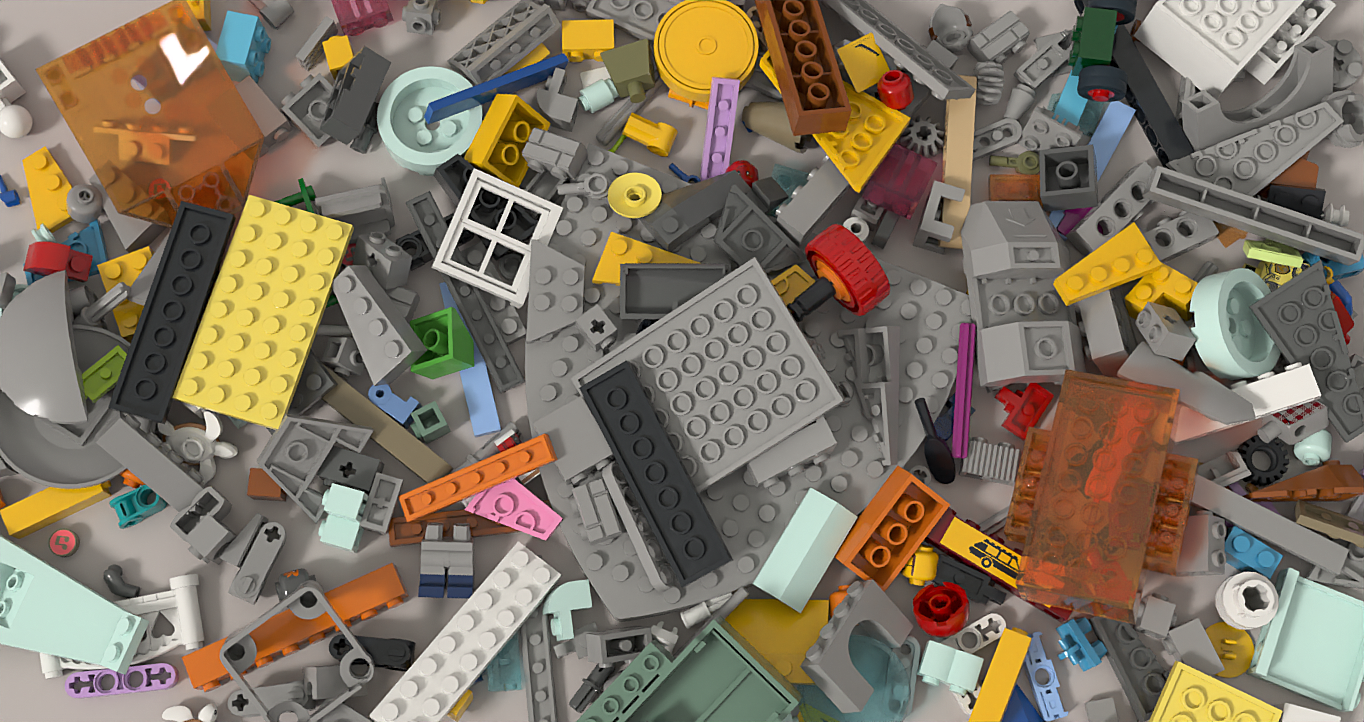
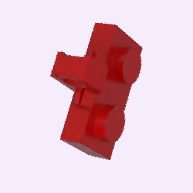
[994,383,1054,441]

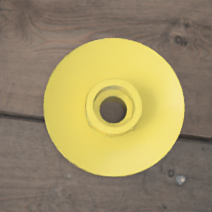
[608,173,662,218]

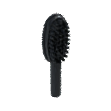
[914,398,956,484]

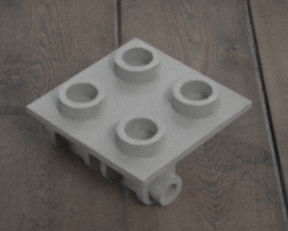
[1017,106,1083,155]

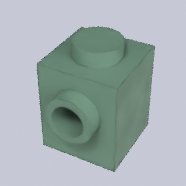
[410,401,451,444]

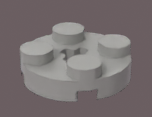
[1326,39,1363,92]

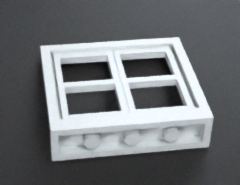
[431,168,563,309]

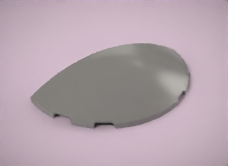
[0,270,89,424]

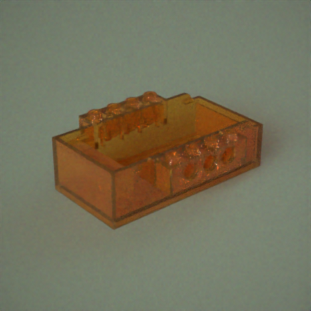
[1004,369,1199,625]

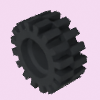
[1237,435,1289,487]

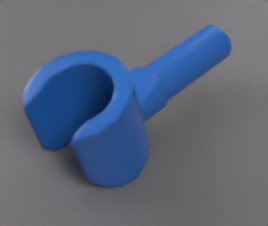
[669,163,700,183]
[0,175,20,207]

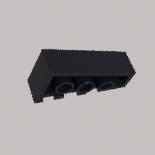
[433,154,538,261]

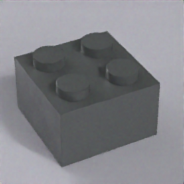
[1039,144,1098,212]

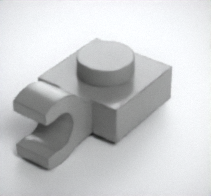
[554,622,598,659]

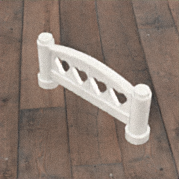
[40,574,205,679]

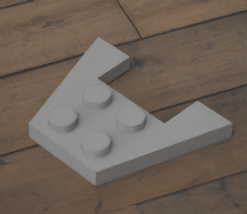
[257,414,374,523]

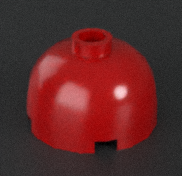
[913,582,970,638]

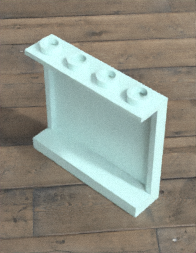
[1246,568,1364,712]

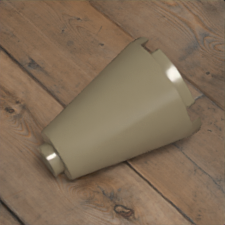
[742,101,813,154]

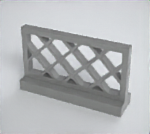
[447,0,561,85]

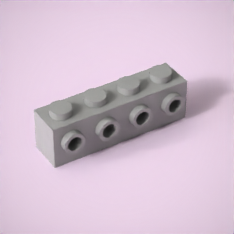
[95,411,205,512]

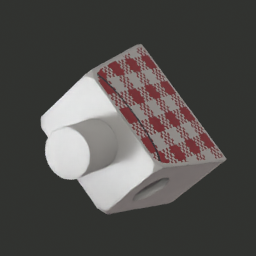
[1257,400,1329,445]

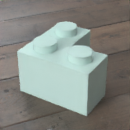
[318,483,369,553]

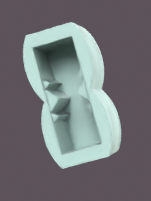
[917,640,984,696]

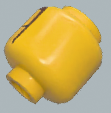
[901,544,939,586]

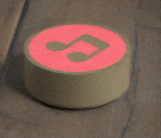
[49,529,80,557]

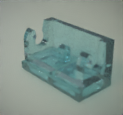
[487,633,522,693]

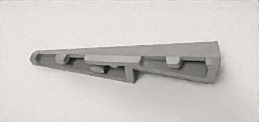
[838,325,900,466]

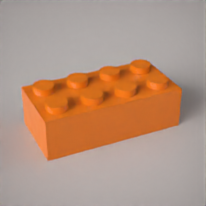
[834,466,950,592]

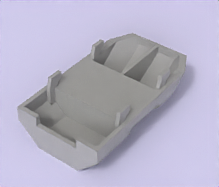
[961,201,1087,387]

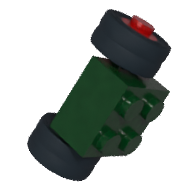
[1068,0,1137,102]

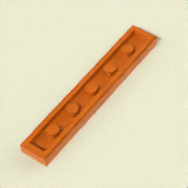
[398,434,558,522]

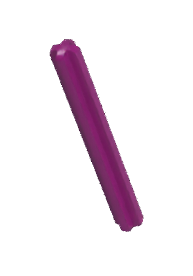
[952,323,976,459]

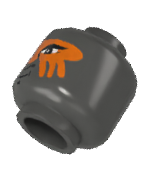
[275,568,316,608]

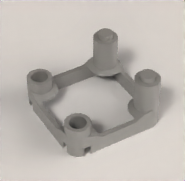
[220,580,374,722]

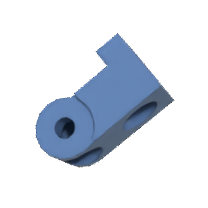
[368,384,422,429]

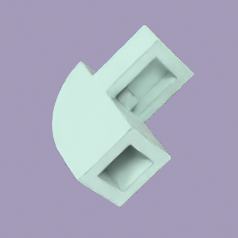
[542,579,592,641]

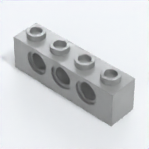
[1066,161,1154,257]
[1140,211,1219,263]

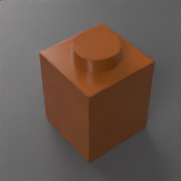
[247,468,287,502]

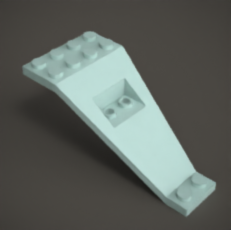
[0,535,150,675]

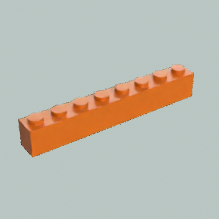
[182,563,409,692]

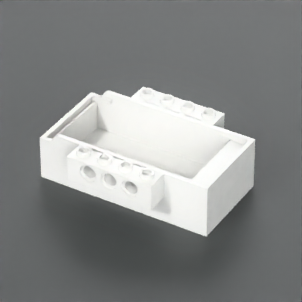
[1134,0,1336,99]

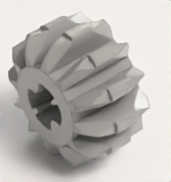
[973,61,1005,106]
[900,115,944,161]

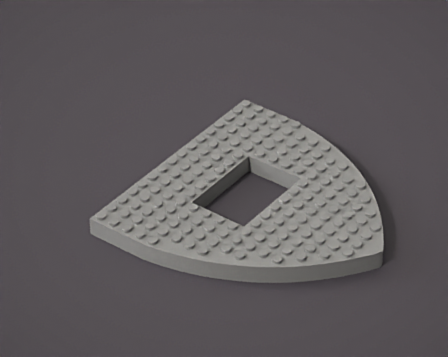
[525,143,972,622]

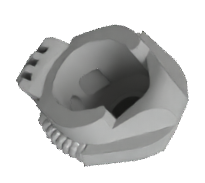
[1320,90,1364,148]

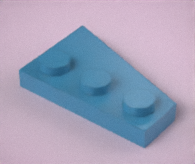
[23,219,109,285]

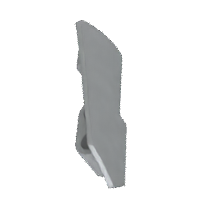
[1117,341,1256,425]

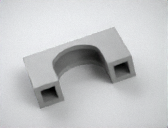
[800,579,913,713]

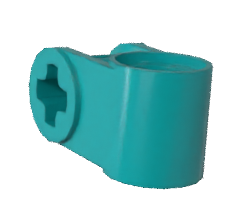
[109,485,168,529]

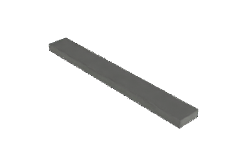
[406,191,525,394]

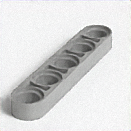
[602,460,677,592]

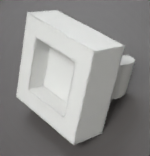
[651,621,679,654]

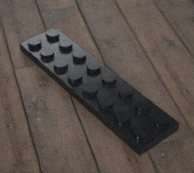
[108,201,236,424]
[579,360,733,588]

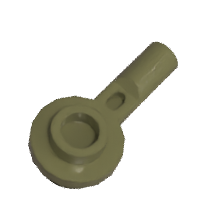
[989,151,1040,177]

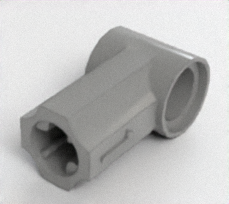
[248,0,294,29]

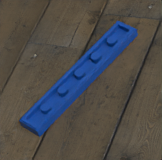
[424,53,569,125]

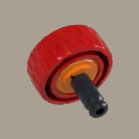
[787,224,891,322]

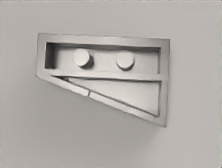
[745,415,837,489]

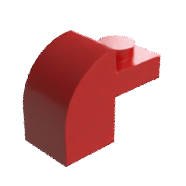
[23,242,93,283]

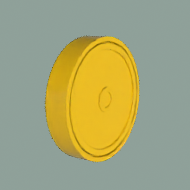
[654,0,759,102]

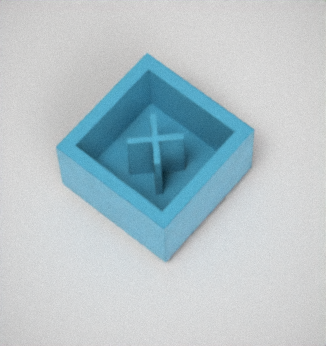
[214,11,271,84]

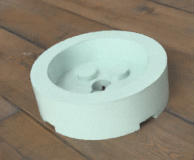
[377,66,485,176]
[1190,268,1280,381]

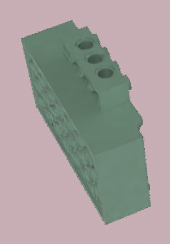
[576,615,803,722]

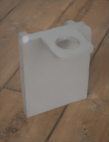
[315,177,395,244]

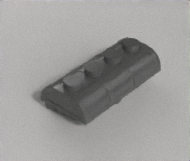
[620,263,731,319]

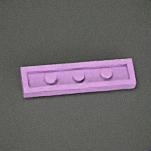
[700,76,740,182]

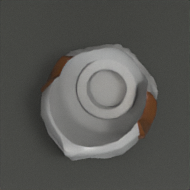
[928,3,973,53]

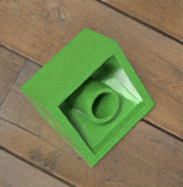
[410,307,474,380]

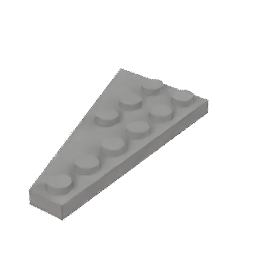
[1166,102,1344,224]

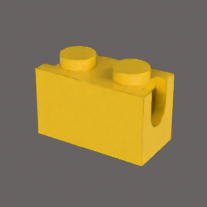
[562,19,615,62]

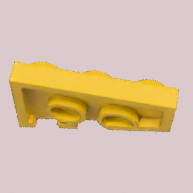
[22,146,74,233]

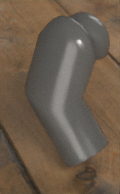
[103,564,140,599]

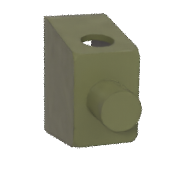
[600,38,655,103]

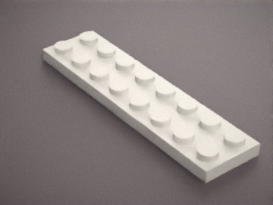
[369,541,562,722]

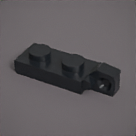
[931,554,1007,605]

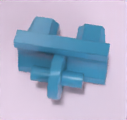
[1056,617,1107,672]

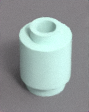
[578,78,618,114]

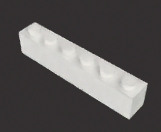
[1151,362,1321,451]

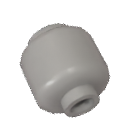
[66,184,103,223]

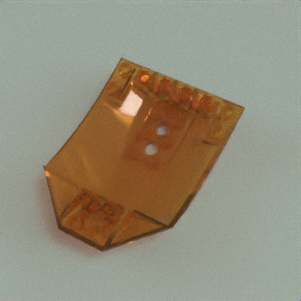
[35,0,265,228]

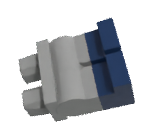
[418,522,474,599]

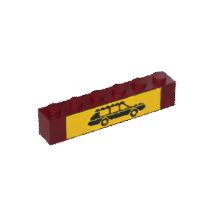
[924,507,1083,623]

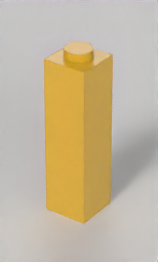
[0,480,112,539]
[968,627,1032,722]

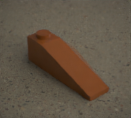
[1242,460,1364,502]

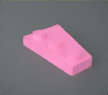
[464,478,563,541]

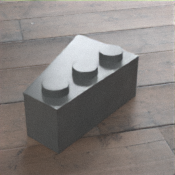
[320,46,391,145]

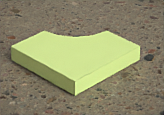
[1242,238,1304,268]

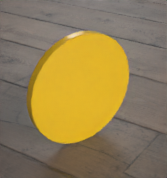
[1205,622,1254,678]

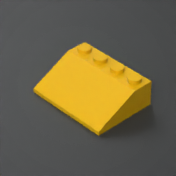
[725,599,829,685]

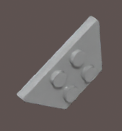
[526,239,585,344]
[1305,495,1364,589]

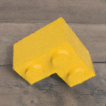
[1124,262,1198,321]

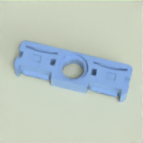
[1023,632,1068,722]

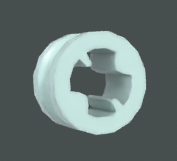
[31,223,57,243]

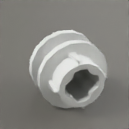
[1215,572,1279,630]

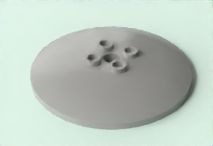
[0,325,158,489]

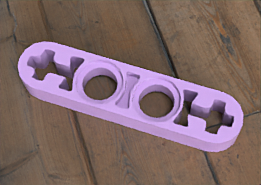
[65,663,179,699]

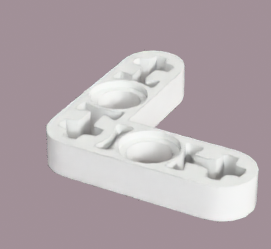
[940,613,1006,716]

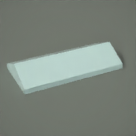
[752,487,857,613]

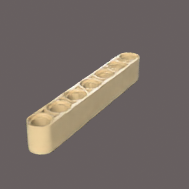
[938,75,977,249]

